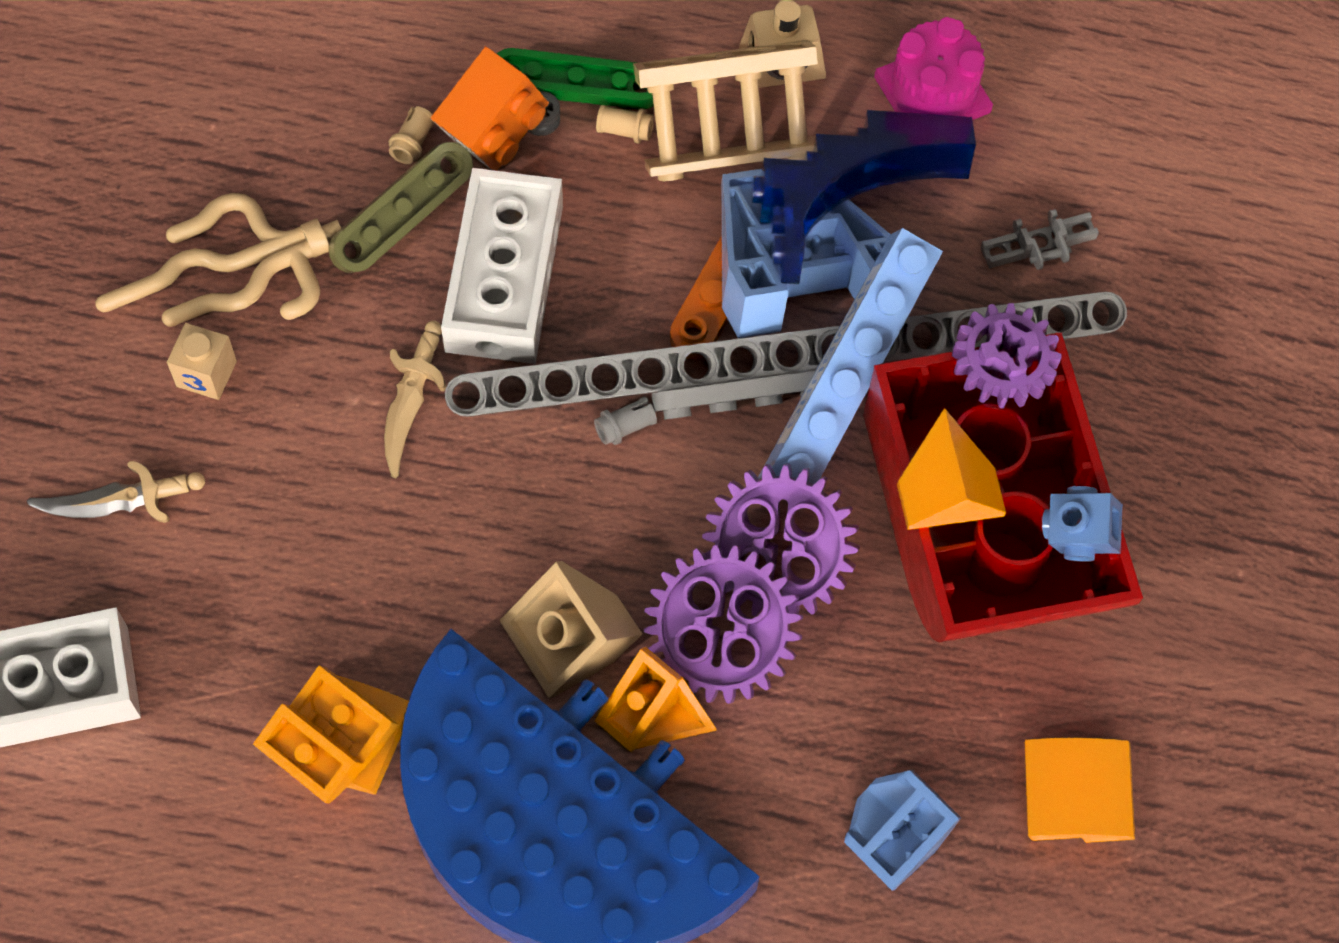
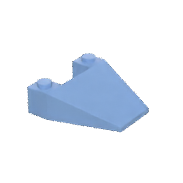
[721,163,890,339]

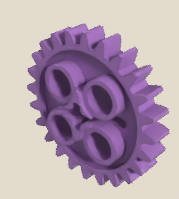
[702,463,860,617]
[644,545,803,704]

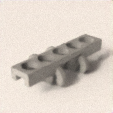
[981,209,1099,270]

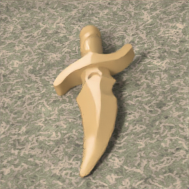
[384,320,446,479]

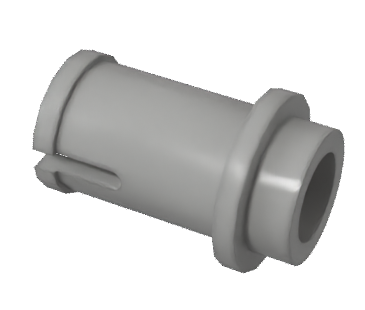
[594,396,657,445]

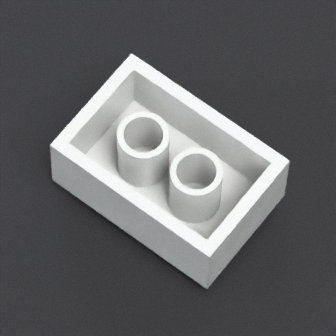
[0,607,141,748]

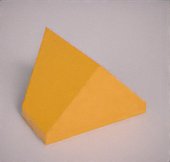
[897,408,1006,530]
[595,646,717,752]

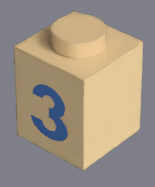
[167,323,237,400]

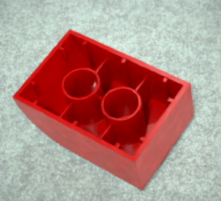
[863,332,1143,643]

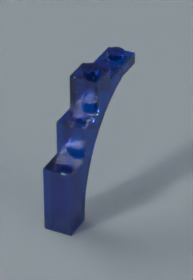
[751,110,976,284]

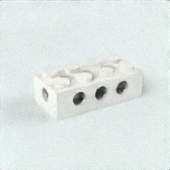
[441,168,563,364]

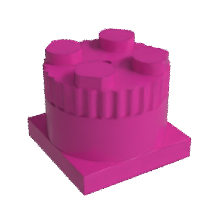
[874,17,993,144]

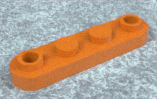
[670,235,728,359]

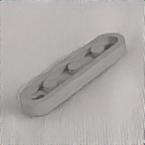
[651,370,816,420]

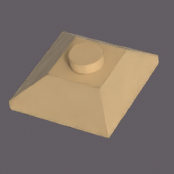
[499,561,642,698]

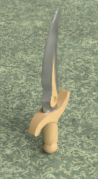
[26,461,205,523]

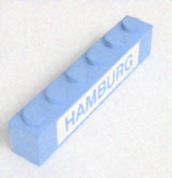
[758,228,943,484]

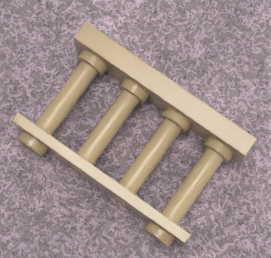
[633,40,826,181]

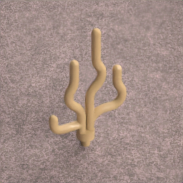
[95,193,341,327]

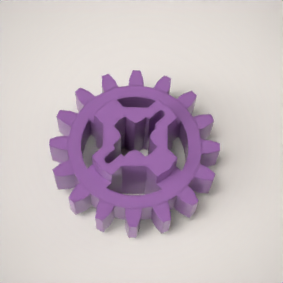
[952,303,1061,408]

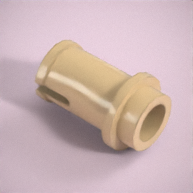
[596,105,654,144]
[388,106,434,164]

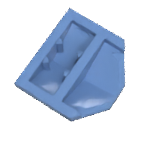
[844,770,961,891]

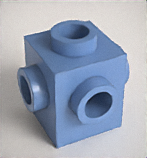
[1042,486,1123,561]

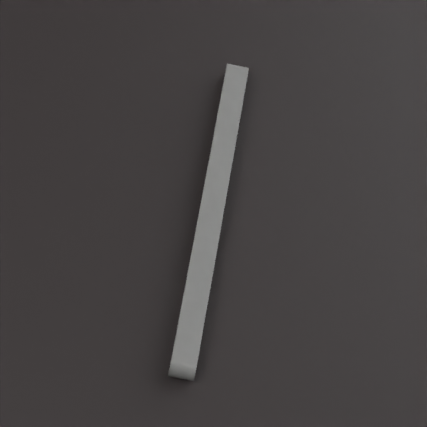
[445,292,1127,417]

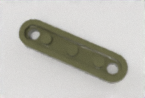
[329,142,473,273]

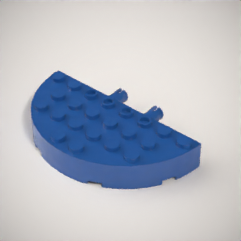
[400,629,760,943]

